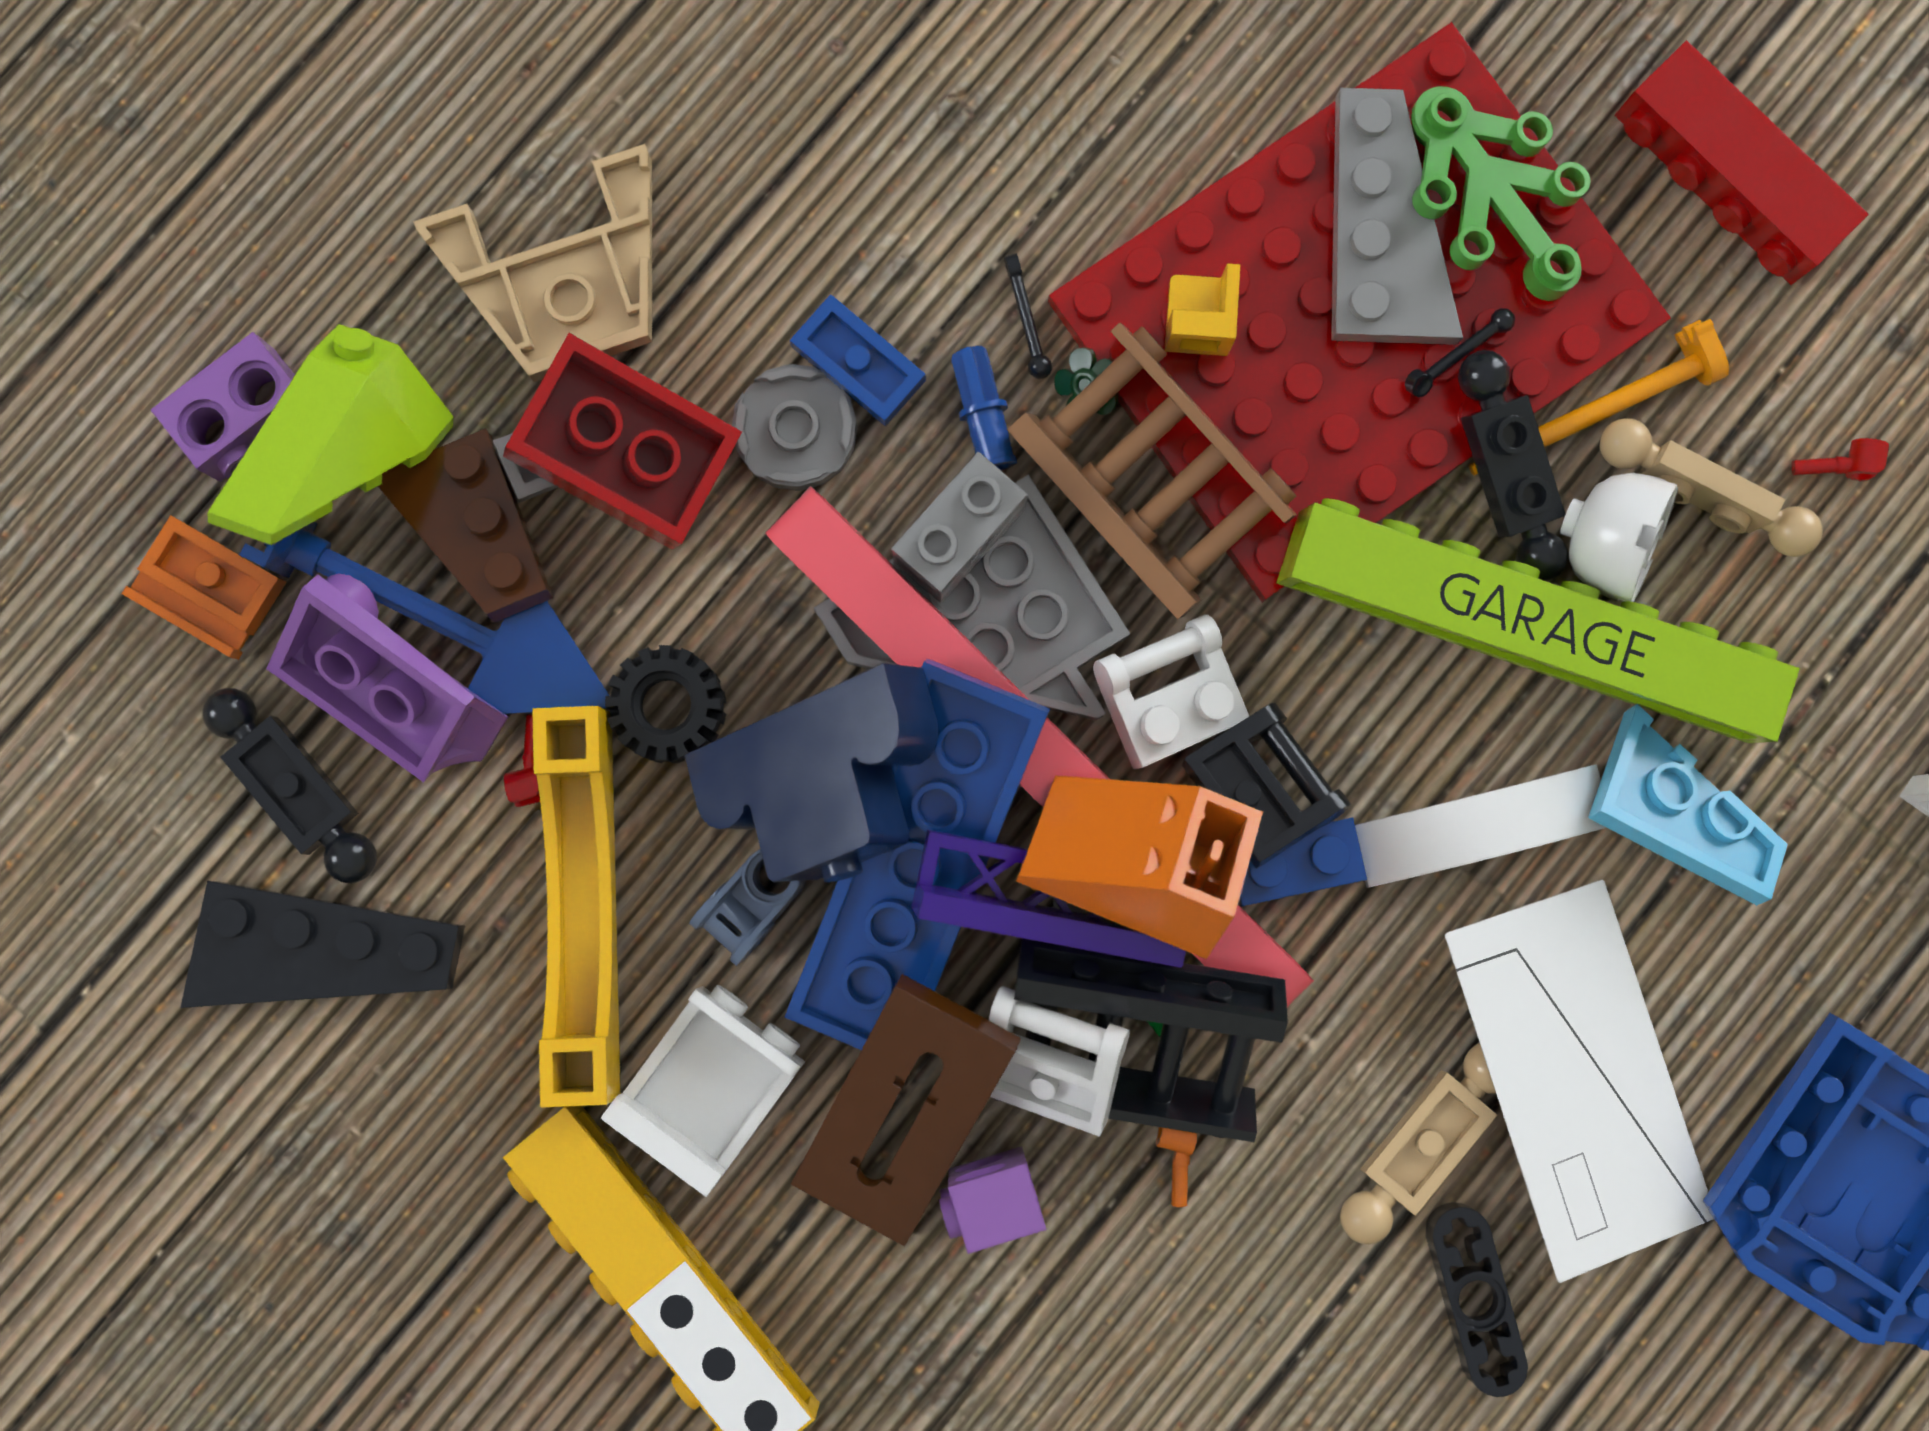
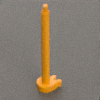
[1469,319,1729,476]

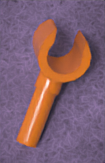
[1156,1127,1197,1207]

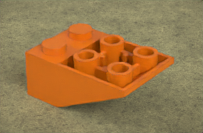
[1016,775,1263,959]

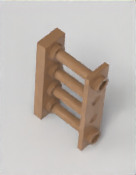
[1007,323,1297,620]

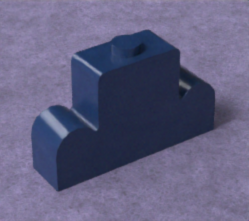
[684,663,939,882]

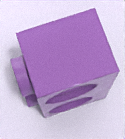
[151,332,295,482]
[939,1146,1046,1254]

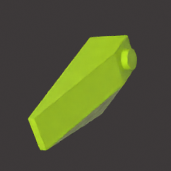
[207,324,454,545]

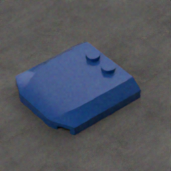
[1703,1013,1929,1351]

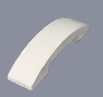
[1355,764,1606,888]

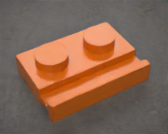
[121,515,287,660]

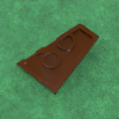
[377,428,554,623]

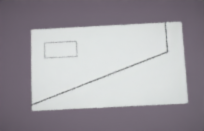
[1445,880,1714,1283]

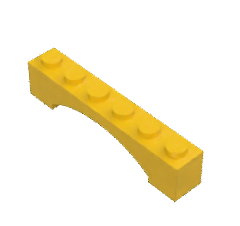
[533,706,621,1107]

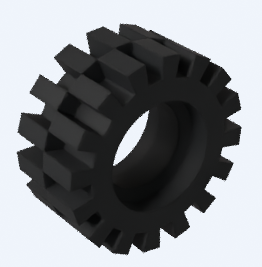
[605,645,727,764]

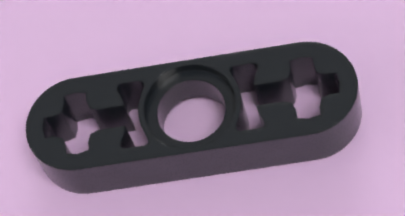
[1426,1202,1528,1397]

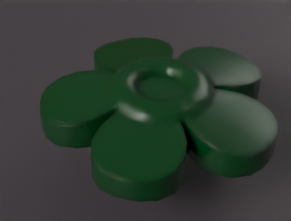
[1054,347,1119,415]

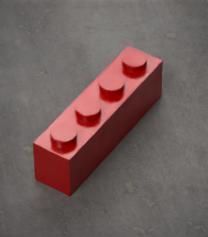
[1614,40,1869,285]

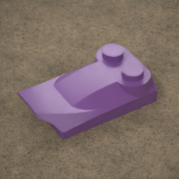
[266,574,508,782]

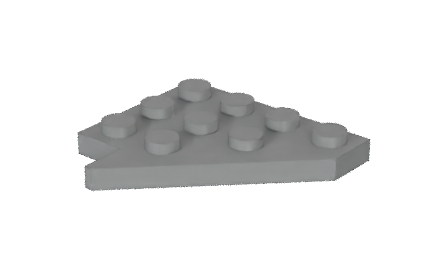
[814,475,1130,720]

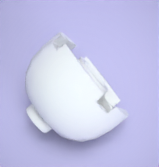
[1560,473,1678,602]

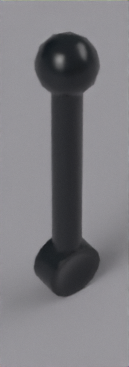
[1004,253,1052,379]
[1405,308,1515,397]

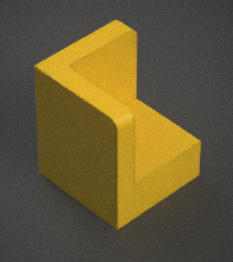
[1165,263,1240,356]

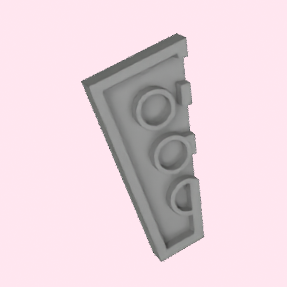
[1331,88,1463,345]

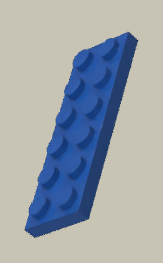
[784,658,1050,1050]

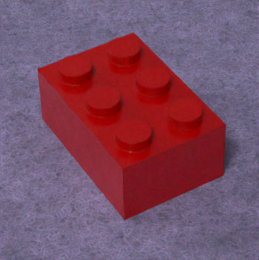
[503,333,742,550]

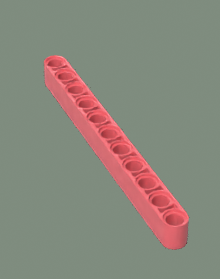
[765,486,1314,1007]

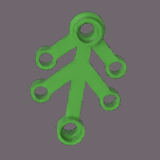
[1411,86,1591,301]

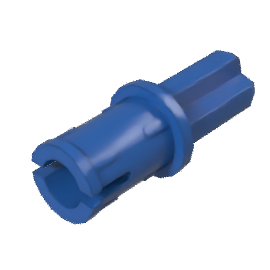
[951,346,1017,470]

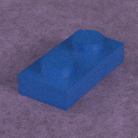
[789,294,926,427]
[1238,817,1367,906]

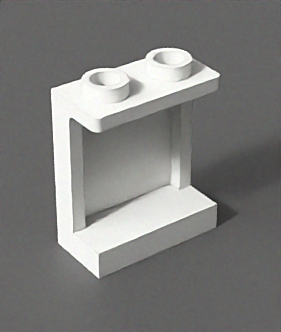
[600,985,805,1197]

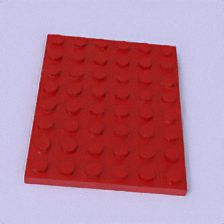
[1048,22,1671,603]

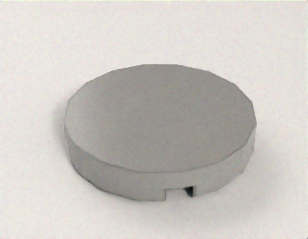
[732,364,857,491]

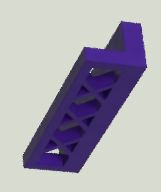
[911,830,1186,968]

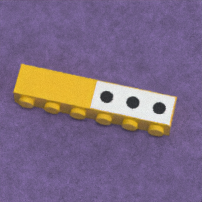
[503,1106,820,1431]

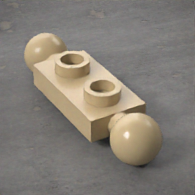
[1599,418,1823,557]
[1340,1043,1498,1244]

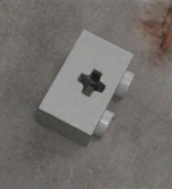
[891,451,1028,603]

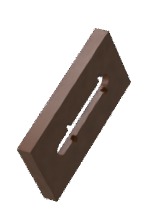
[791,974,1021,1247]

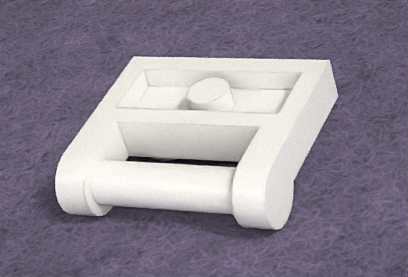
[1093,614,1249,769]
[989,986,1130,1137]

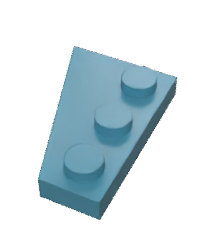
[1588,704,1788,906]

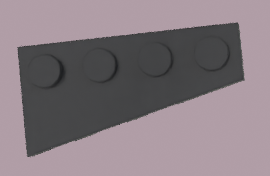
[180,881,465,1008]

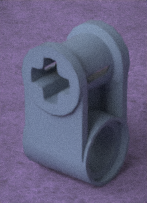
[689,849,806,967]

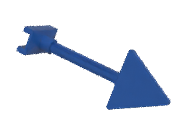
[239,521,610,714]

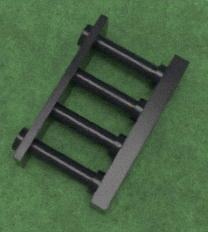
[995,938,1288,1142]

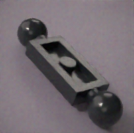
[1458,350,1568,581]
[202,688,377,884]

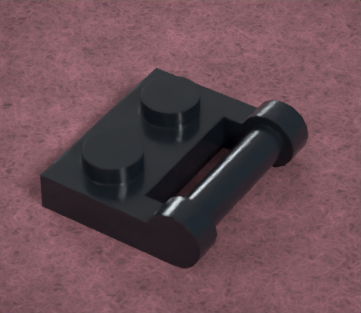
[1182,703,1352,869]

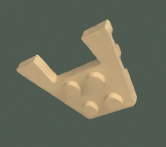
[414,144,652,382]

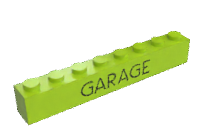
[1276,498,1800,743]

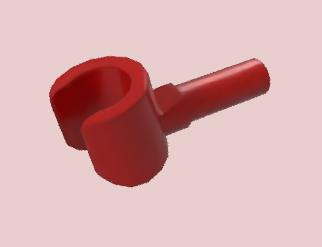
[1791,438,1889,481]
[504,715,540,807]

